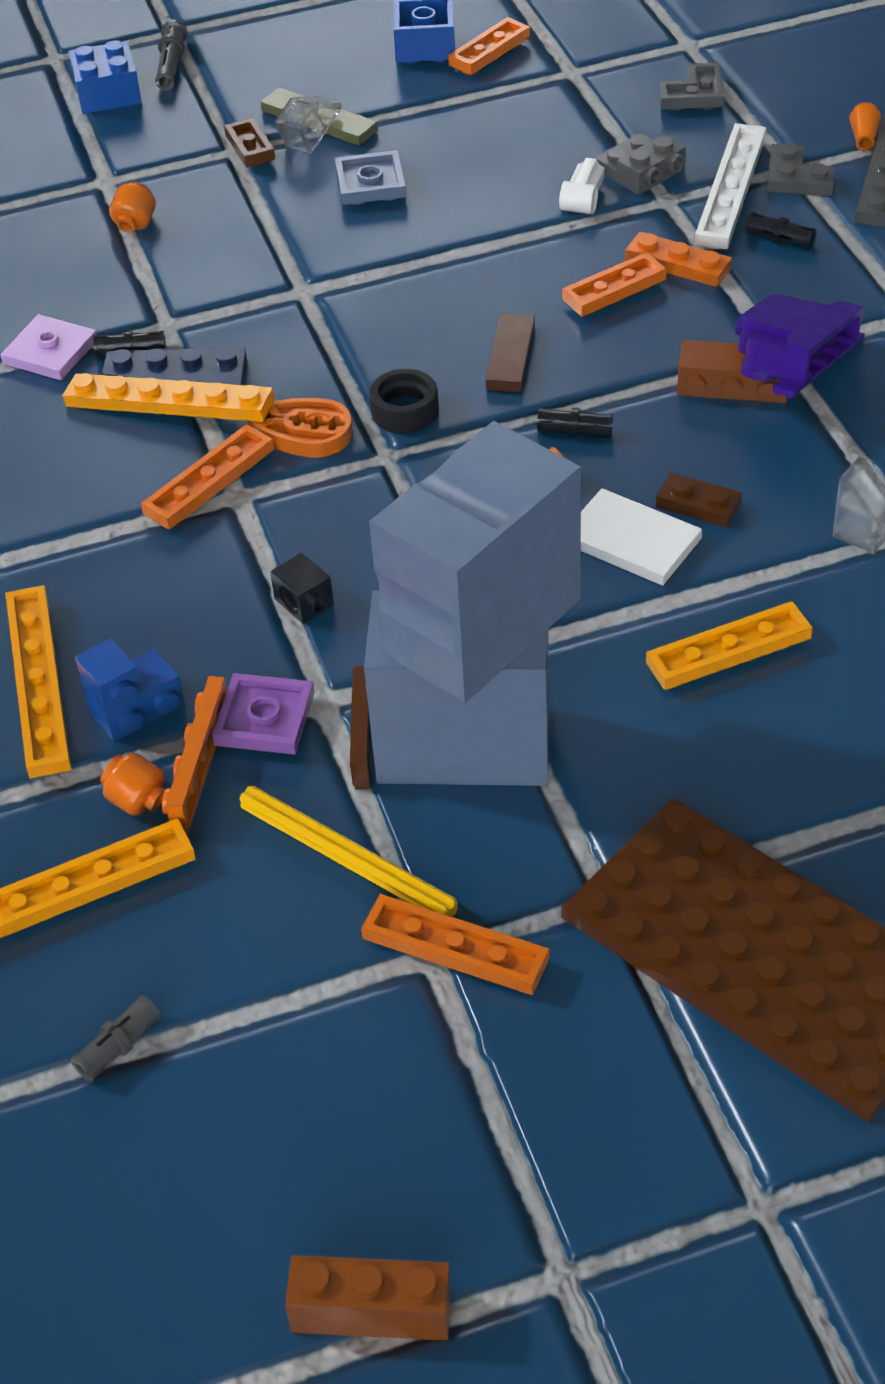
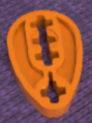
[249,398,353,458]

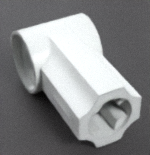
[559,158,605,215]

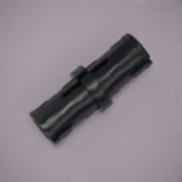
[746,212,817,250]
[93,330,166,358]
[537,408,613,438]

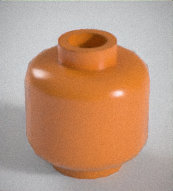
[109,182,156,232]
[100,752,165,816]

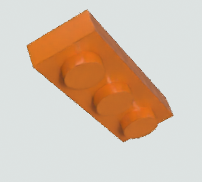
[448,17,530,75]
[625,232,732,287]
[562,252,667,317]

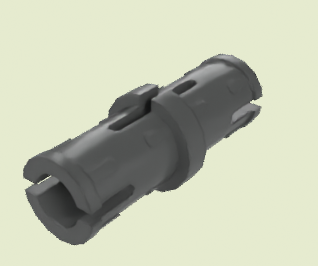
[70,995,161,1082]

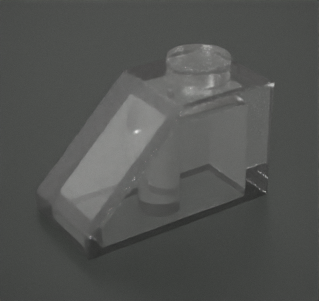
[275,95,342,154]
[832,457,885,554]

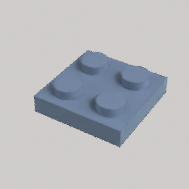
[335,150,407,205]

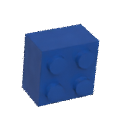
[393,0,455,64]
[68,40,142,114]

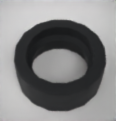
[369,368,439,434]

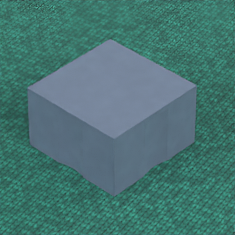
[369,421,581,703]
[364,590,550,786]

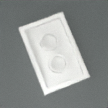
[581,488,702,586]

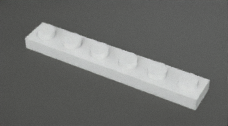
[695,123,766,250]

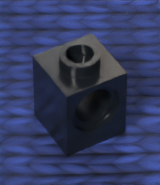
[270,552,334,624]

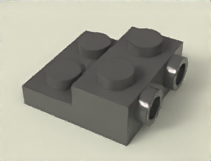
[594,132,686,195]

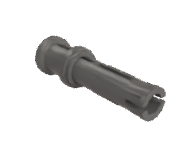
[155,20,188,90]

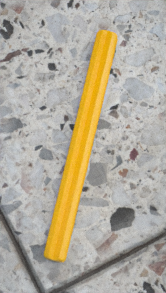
[239,786,458,917]

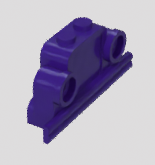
[735,294,865,398]

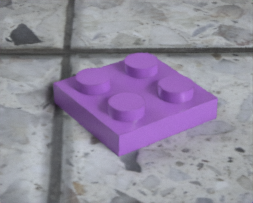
[212,673,315,755]

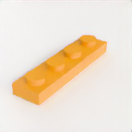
[646,601,813,690]

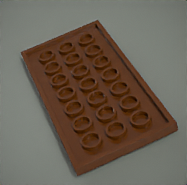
[561,797,885,1123]

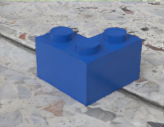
[75,638,185,742]

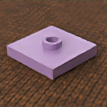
[0,314,97,380]

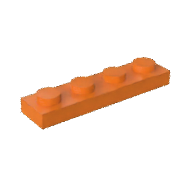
[141,424,274,530]
[162,676,227,834]
[361,894,550,996]

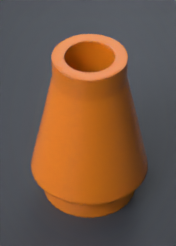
[849,102,881,151]

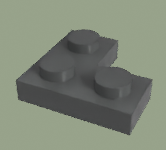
[659,62,724,111]
[766,143,835,196]

